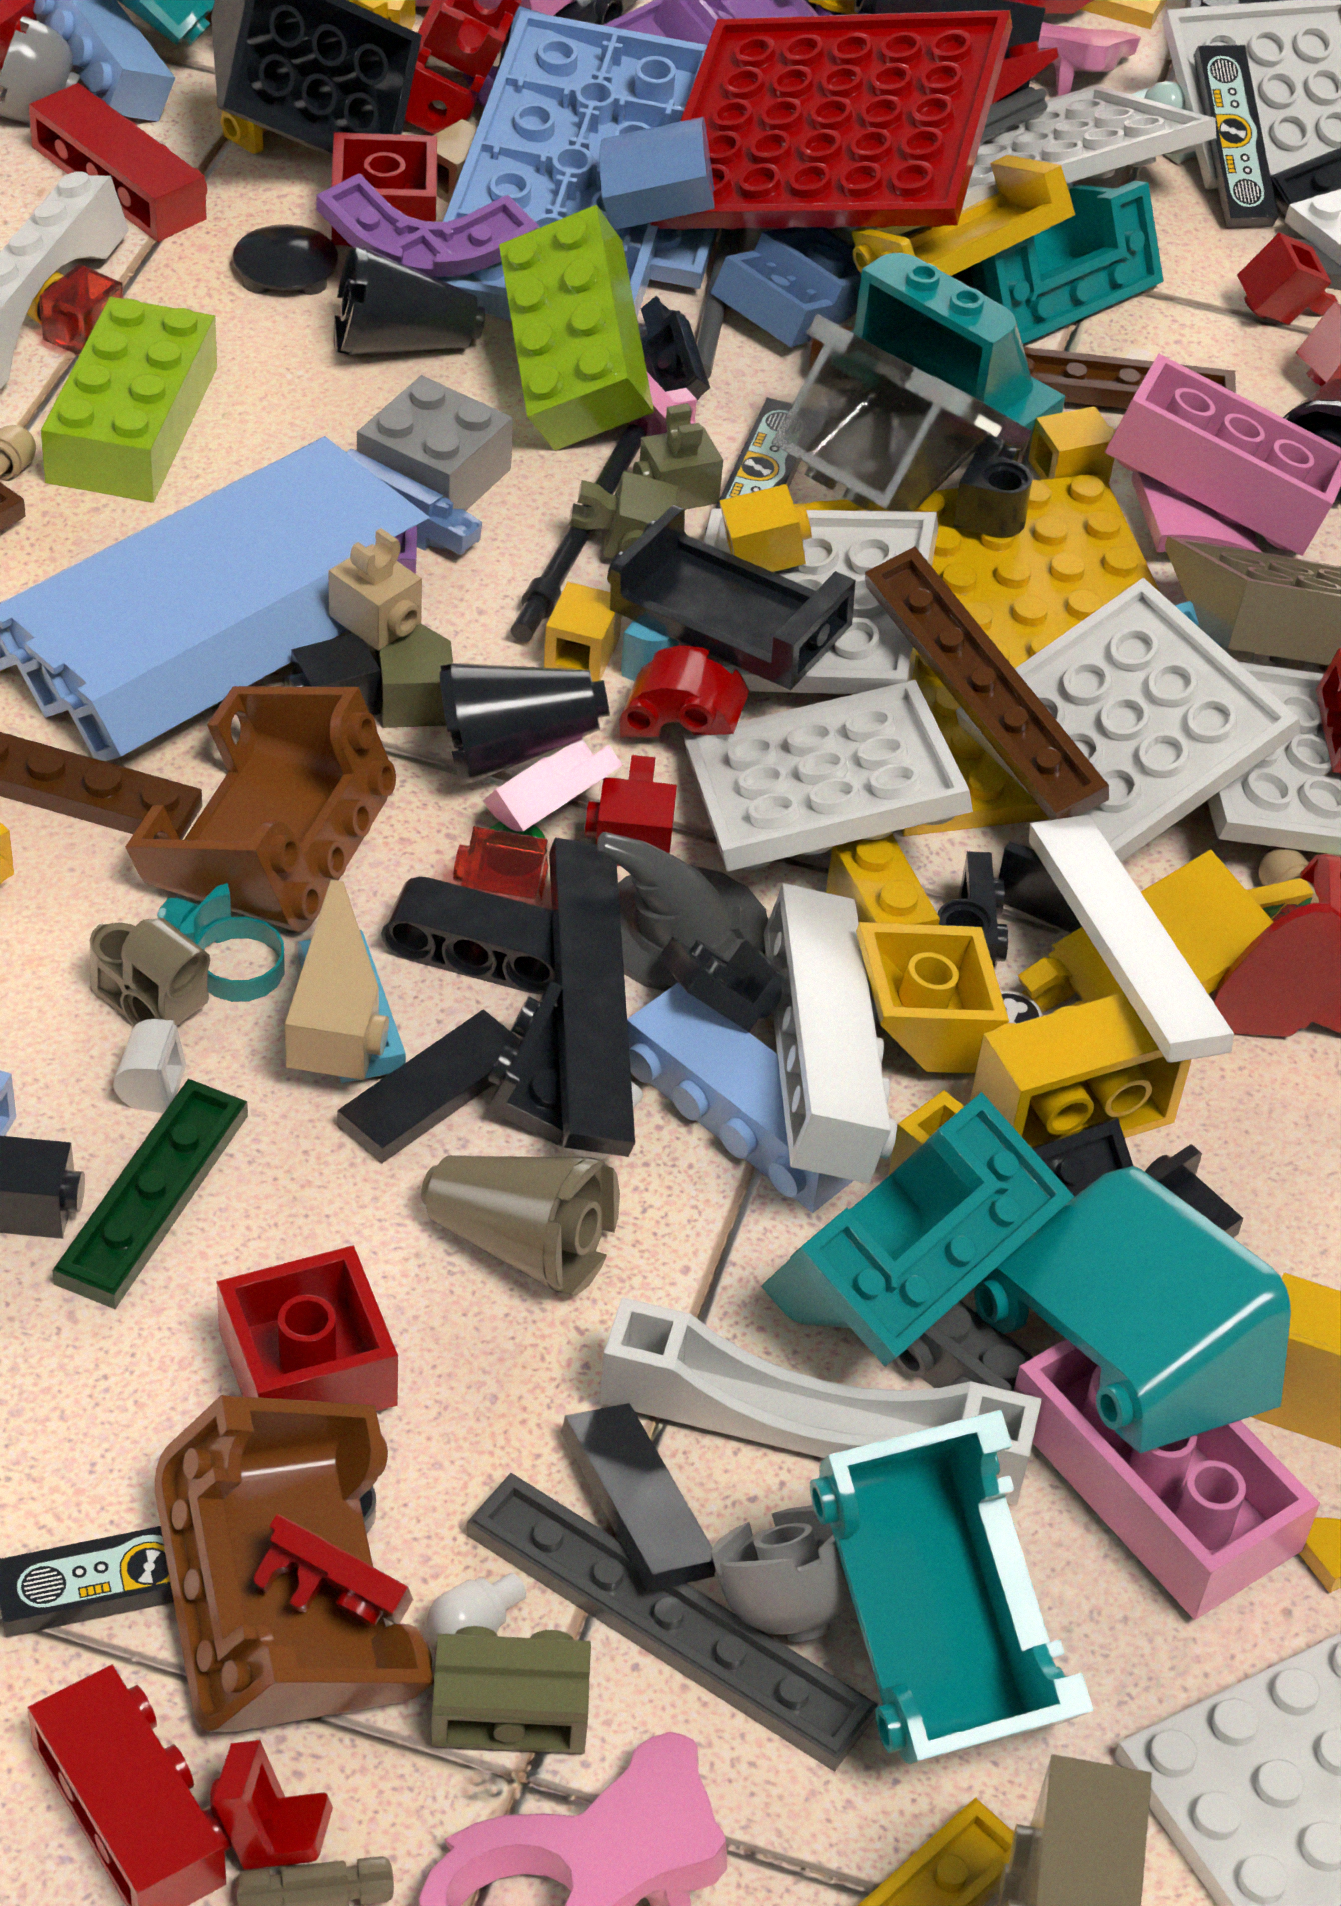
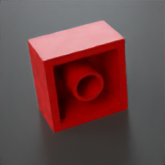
[331,132,437,248]
[216,1245,398,1411]

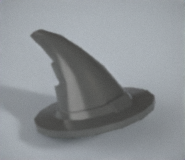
[597,832,768,991]

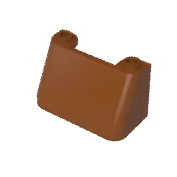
[154,1395,434,1732]

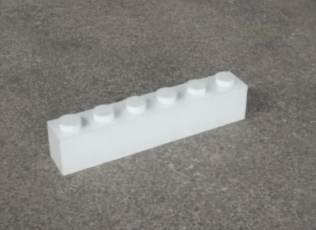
[764,883,897,1184]

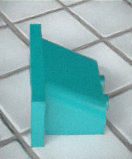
[970,181,1164,344]
[828,253,1066,450]
[761,1092,1074,1367]

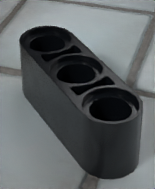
[381,876,555,994]

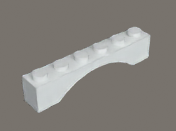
[0,172,129,390]
[599,1297,1042,1505]

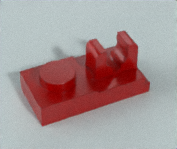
[254,1513,413,1627]

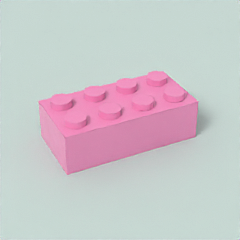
[1105,353,1341,556]
[1013,1339,1320,1620]

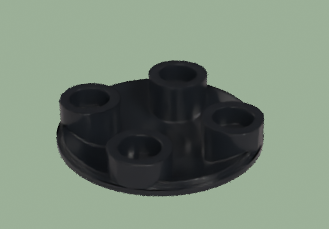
[233,224,338,295]

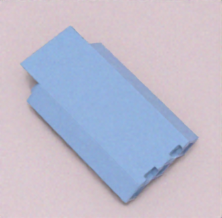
[0,436,430,761]

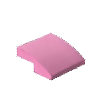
[1131,472,1261,552]

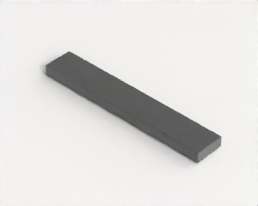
[467,1473,878,1772]

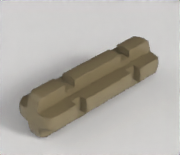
[236,1856,394,1906]

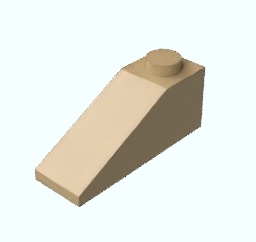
[284,879,389,1080]

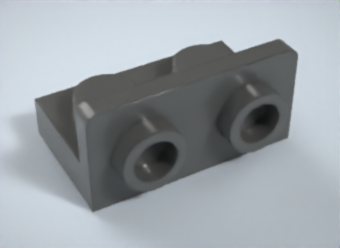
[895,1301,1034,1391]

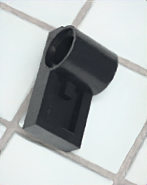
[938,851,1008,967]

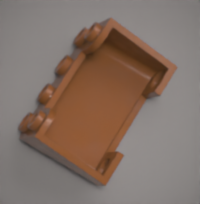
[125,686,396,933]

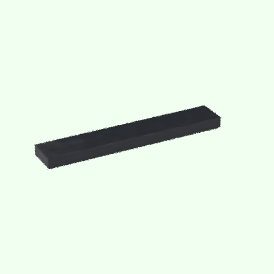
[549,837,635,1157]

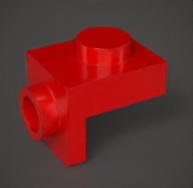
[210,1740,333,1870]

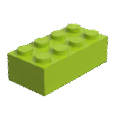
[499,205,654,450]
[41,297,217,503]

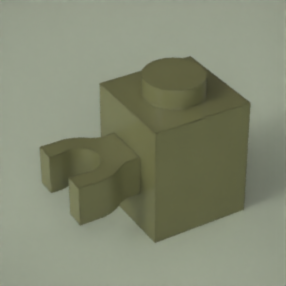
[633,403,723,510]
[569,471,678,559]

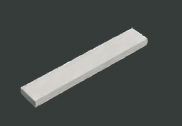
[1029,815,1234,1063]

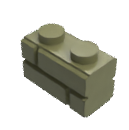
[431,1626,591,1754]

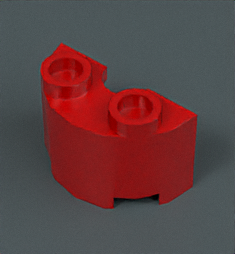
[619,645,749,738]

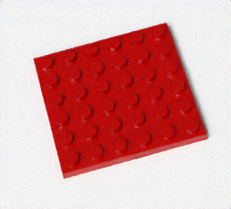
[650,10,1012,230]

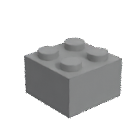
[357,375,513,511]

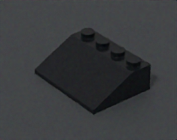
[211,0,422,157]

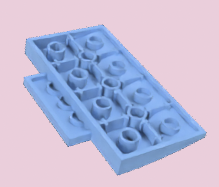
[435,10,718,321]

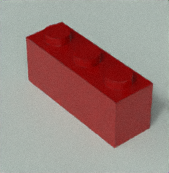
[27,1664,232,1906]

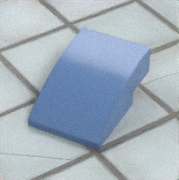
[599,117,715,230]
[711,227,862,348]

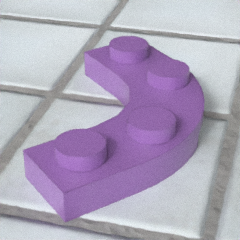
[316,173,540,277]

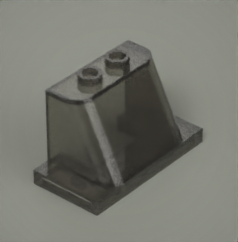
[771,314,1033,512]

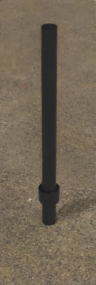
[511,424,646,642]

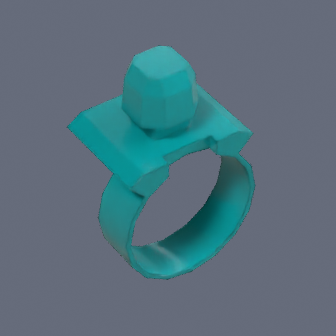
[157,883,285,1002]

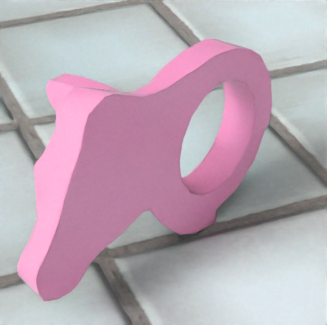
[1038,22,1141,96]
[419,1732,727,1906]

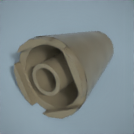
[421,1155,620,1295]

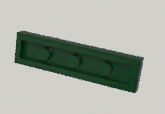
[52,1078,248,1309]

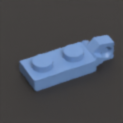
[346,448,482,555]

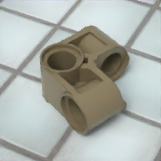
[90,918,210,1027]

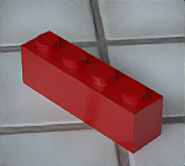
[29,83,208,242]

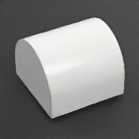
[113,1019,186,1113]

